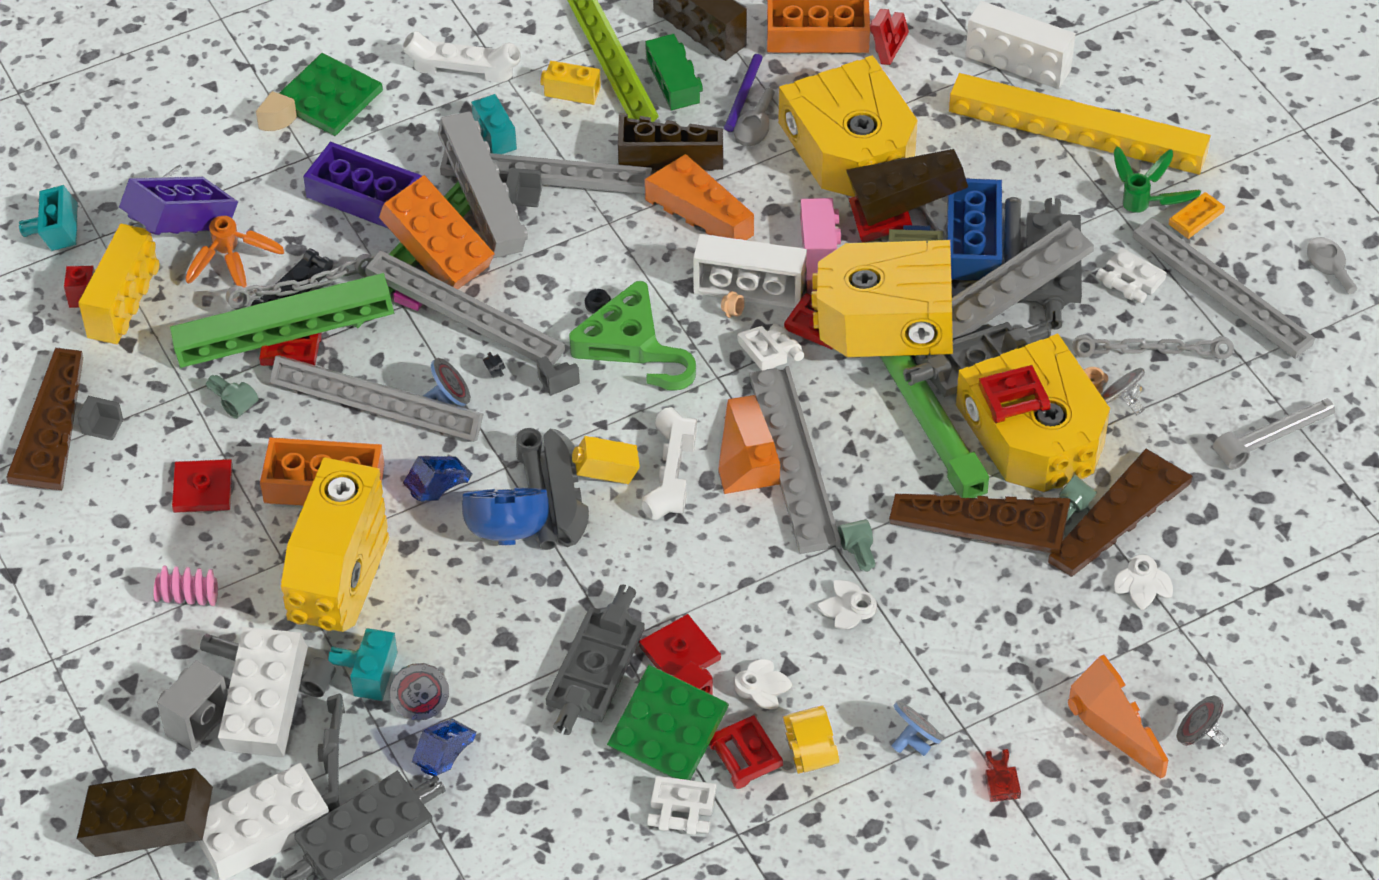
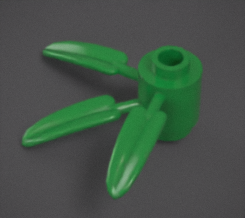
[1114,146,1201,213]

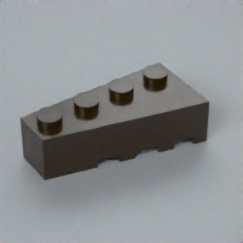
[846,149,968,226]

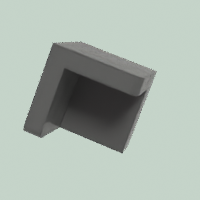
[506,168,542,207]
[537,356,580,396]
[77,395,123,440]

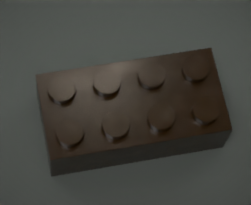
[653,0,747,61]
[76,768,213,857]

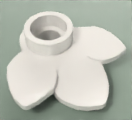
[1114,554,1173,610]
[818,580,877,629]
[734,659,792,710]

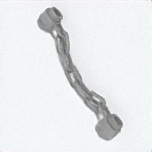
[226,254,373,310]
[1072,334,1234,359]

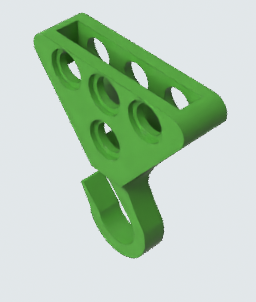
[569,281,696,391]

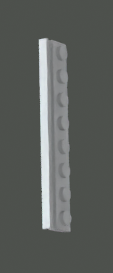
[911,220,1094,365]
[750,366,841,554]

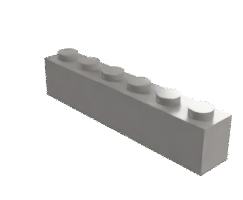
[438,111,528,258]

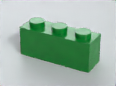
[645,34,703,111]

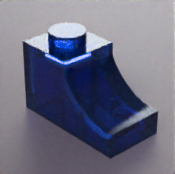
[403,456,473,502]
[412,718,477,776]

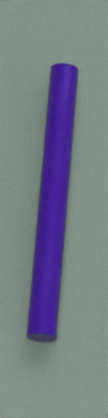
[724,54,763,132]

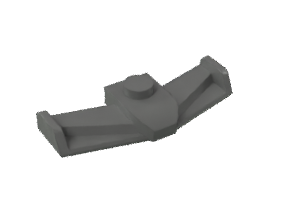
[318,693,345,813]

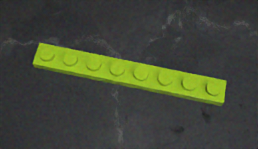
[567,0,659,122]

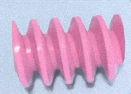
[154,565,218,606]

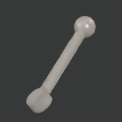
[916,204,945,237]

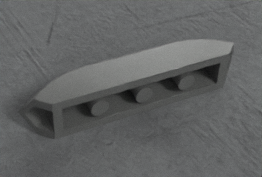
[543,428,589,547]

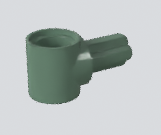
[206,375,259,419]
[1059,475,1097,521]
[838,519,876,572]

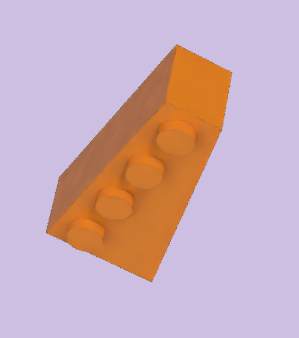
[645,154,754,240]

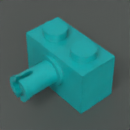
[471,94,517,154]
[19,185,78,251]
[328,628,398,701]

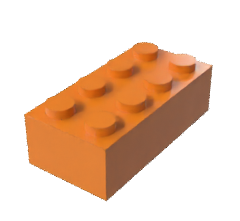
[767,0,870,53]
[379,175,495,289]
[260,437,385,506]

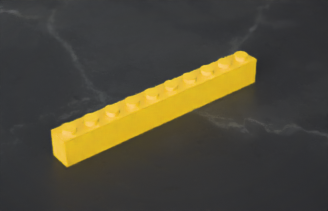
[949,73,1211,175]

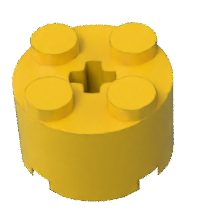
[782,705,839,774]

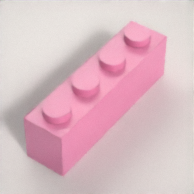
[800,198,841,295]

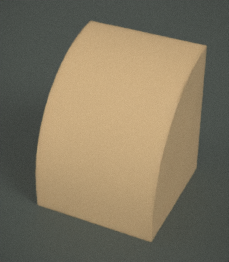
[256,91,297,131]

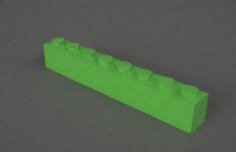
[170,273,395,368]

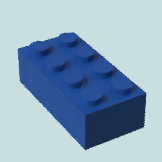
[946,178,1002,281]

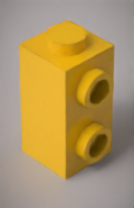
[540,60,601,105]
[572,436,640,484]

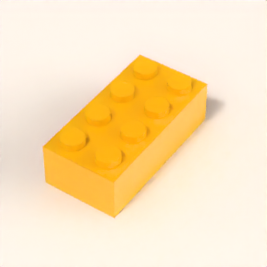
[78,223,160,345]

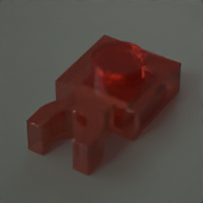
[985,749,1021,802]

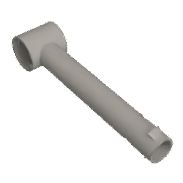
[1213,398,1335,470]

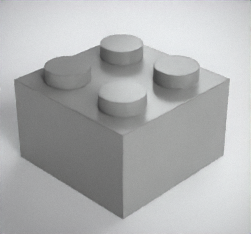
[157,660,228,752]

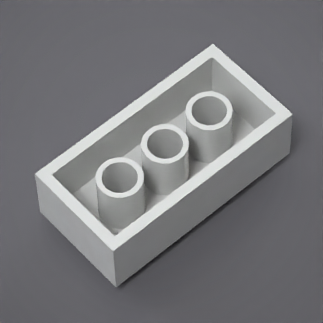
[965,1,1076,89]
[693,234,807,308]
[218,627,308,757]
[198,762,329,880]

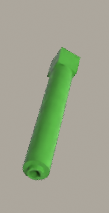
[879,355,989,498]

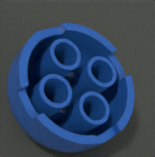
[462,488,549,545]

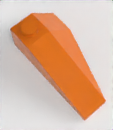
[718,395,780,494]
[1068,654,1169,779]

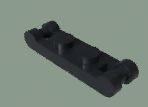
[251,248,334,306]

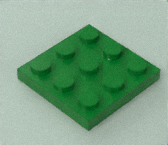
[279,53,383,136]
[607,665,729,780]

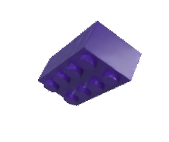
[303,141,422,229]
[119,176,238,235]

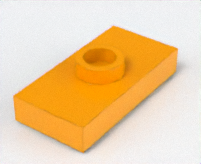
[1168,192,1225,239]

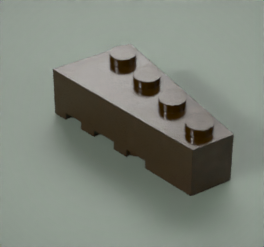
[618,113,724,171]

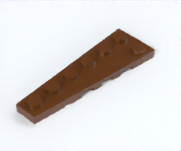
[6,347,84,491]
[1048,448,1193,577]
[889,493,1071,554]

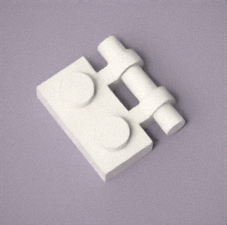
[1096,247,1167,303]
[737,324,804,371]
[648,776,716,835]

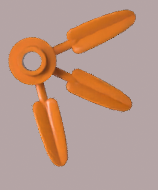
[186,216,284,288]

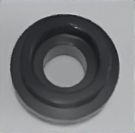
[584,288,611,314]
[482,352,506,378]

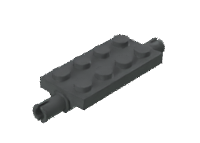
[1026,198,1082,330]
[903,322,1051,397]
[546,584,645,735]
[281,770,446,880]

